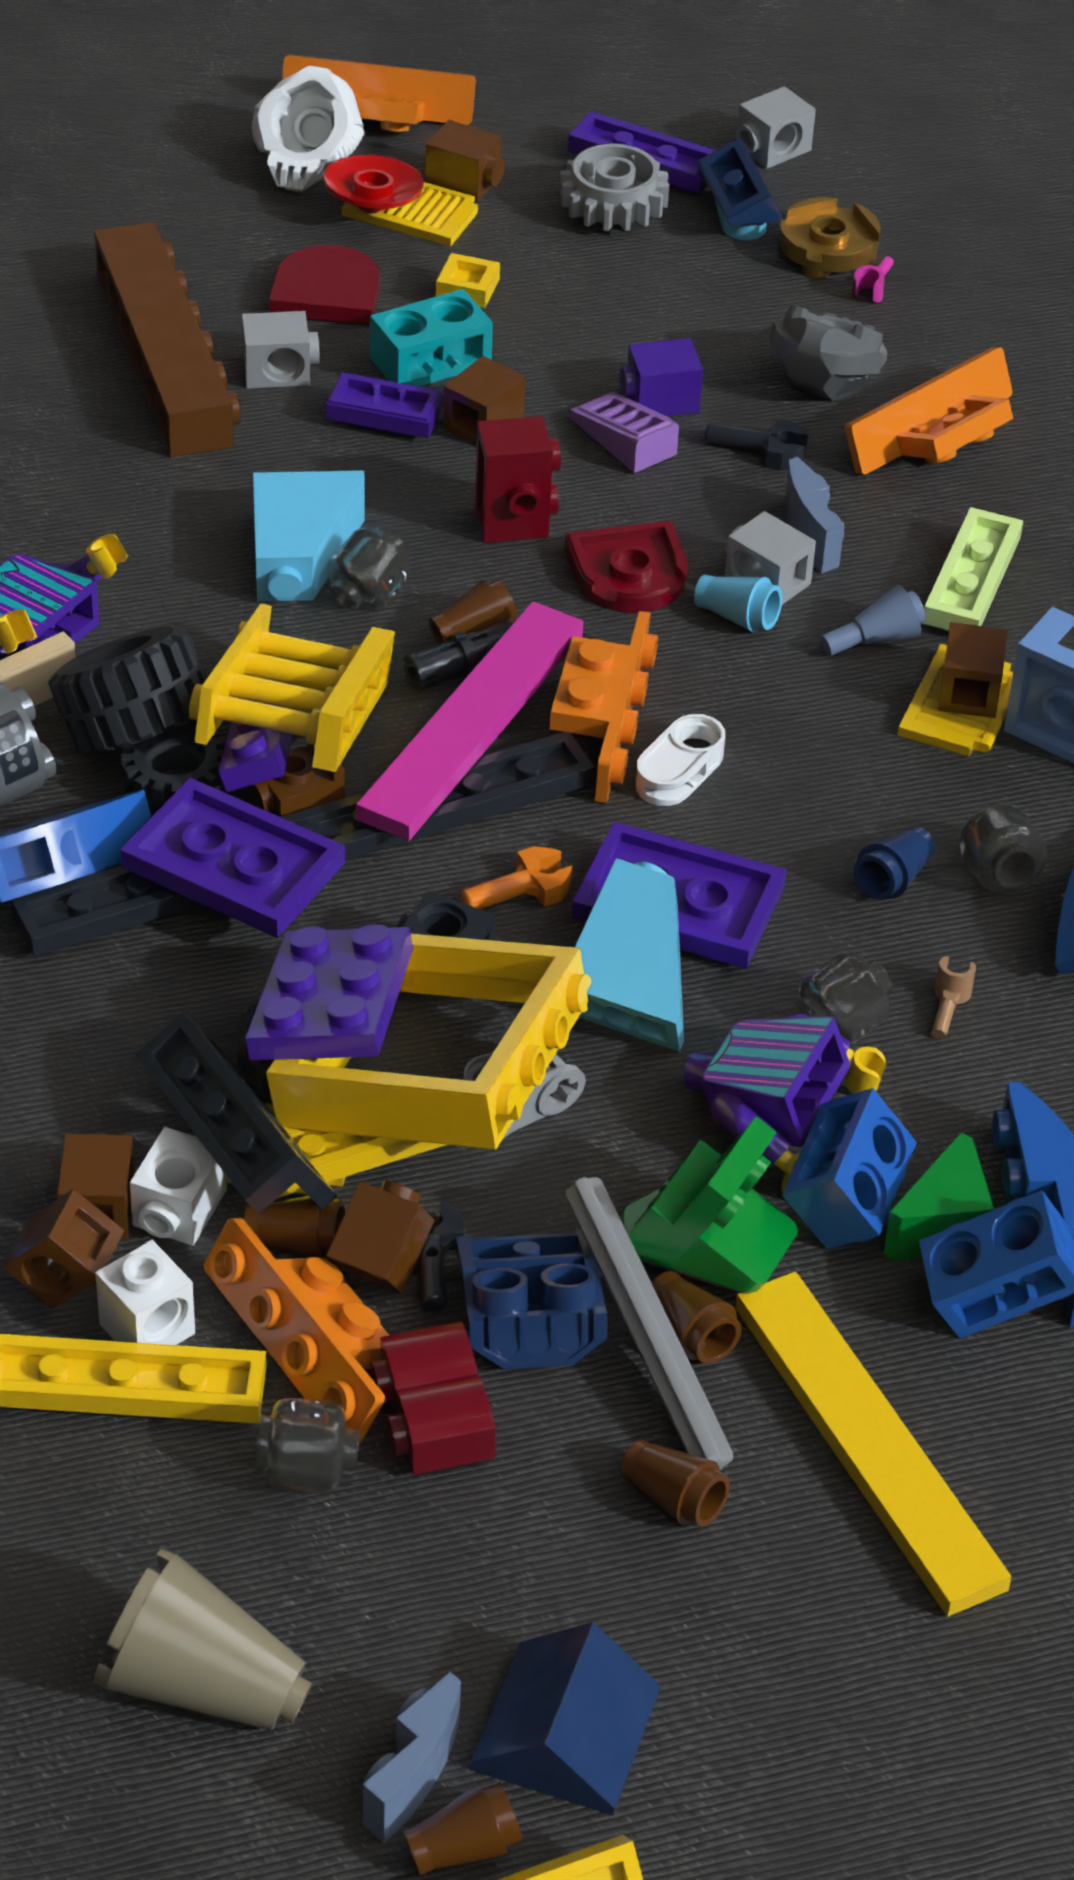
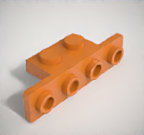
[282,55,476,132]
[845,347,1013,475]
[550,611,658,804]
[203,1218,389,1448]

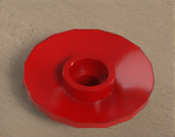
[323,155,424,213]

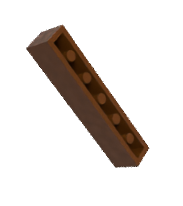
[94,222,241,458]

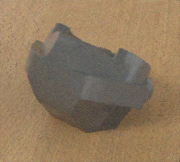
[769,305,887,401]

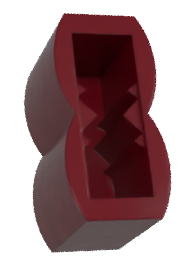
[370,1321,496,1475]

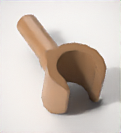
[931,956,976,1040]

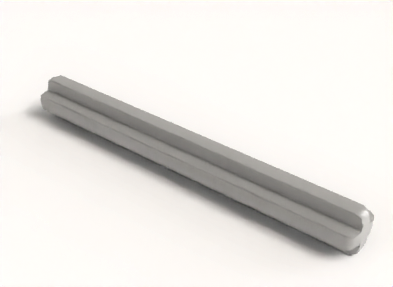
[565,1177,733,1470]

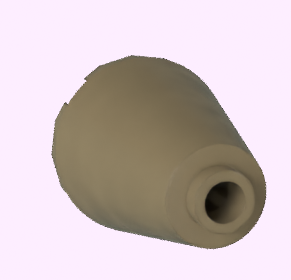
[93,1548,312,1731]

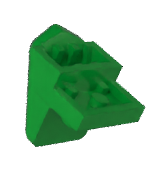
[619,1116,798,1294]

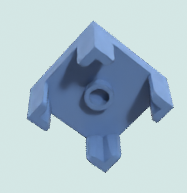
[1003,606,1074,763]

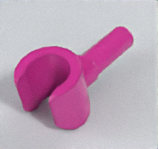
[853,256,894,302]

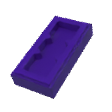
[326,373,443,438]

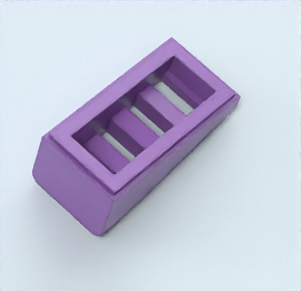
[570,392,679,473]

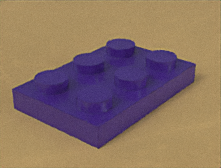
[120,778,345,938]
[572,822,787,969]
[245,924,413,1060]

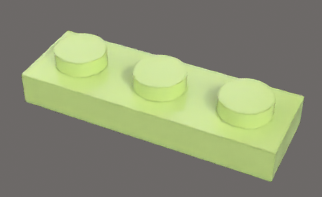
[922,507,1023,632]

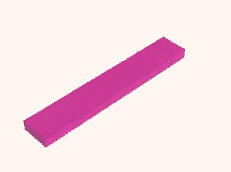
[356,601,583,841]

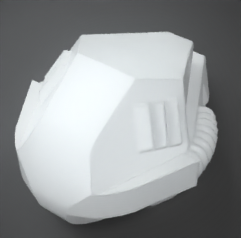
[252,66,365,192]

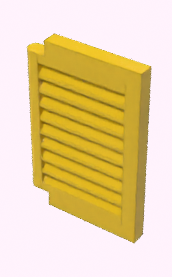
[342,182,478,247]
[897,644,1013,757]

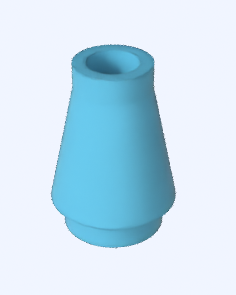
[694,574,782,632]

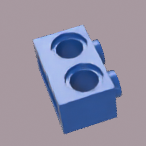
[782,1088,917,1249]
[919,1190,1074,1339]

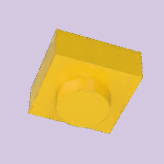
[436,253,500,308]

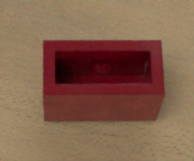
[475,416,561,543]

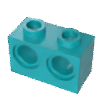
[370,289,493,387]

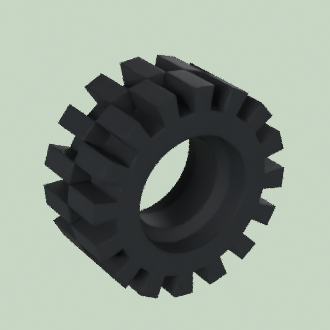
[121,719,230,817]

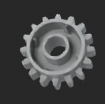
[560,144,669,231]

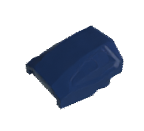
[456,1229,607,1370]

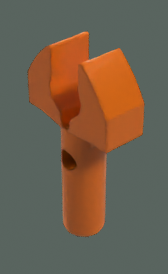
[460,846,572,909]

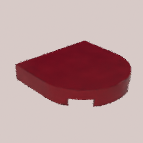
[269,245,380,325]
[564,520,688,613]

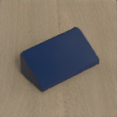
[697,138,783,225]

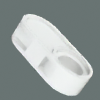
[636,714,725,806]

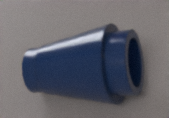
[854,827,935,900]

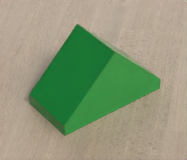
[883,1132,994,1261]

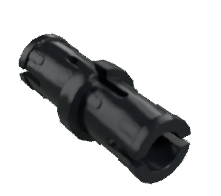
[403,620,513,690]

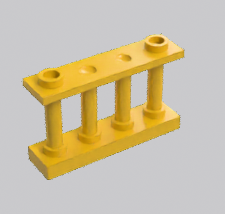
[189,604,395,772]

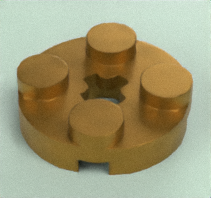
[779,197,881,279]

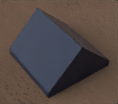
[470,1622,660,1816]

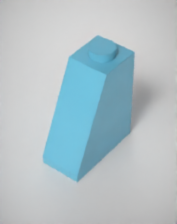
[253,470,365,602]
[575,858,684,1052]

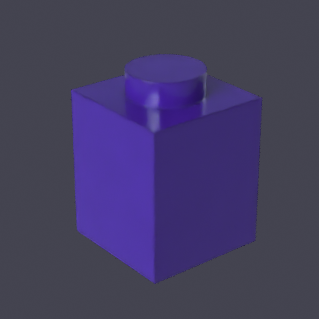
[619,338,703,416]

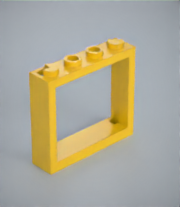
[266,934,592,1150]

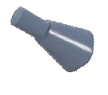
[821,585,926,656]

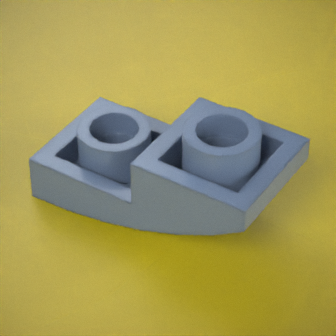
[784,457,844,574]
[363,1672,461,1843]

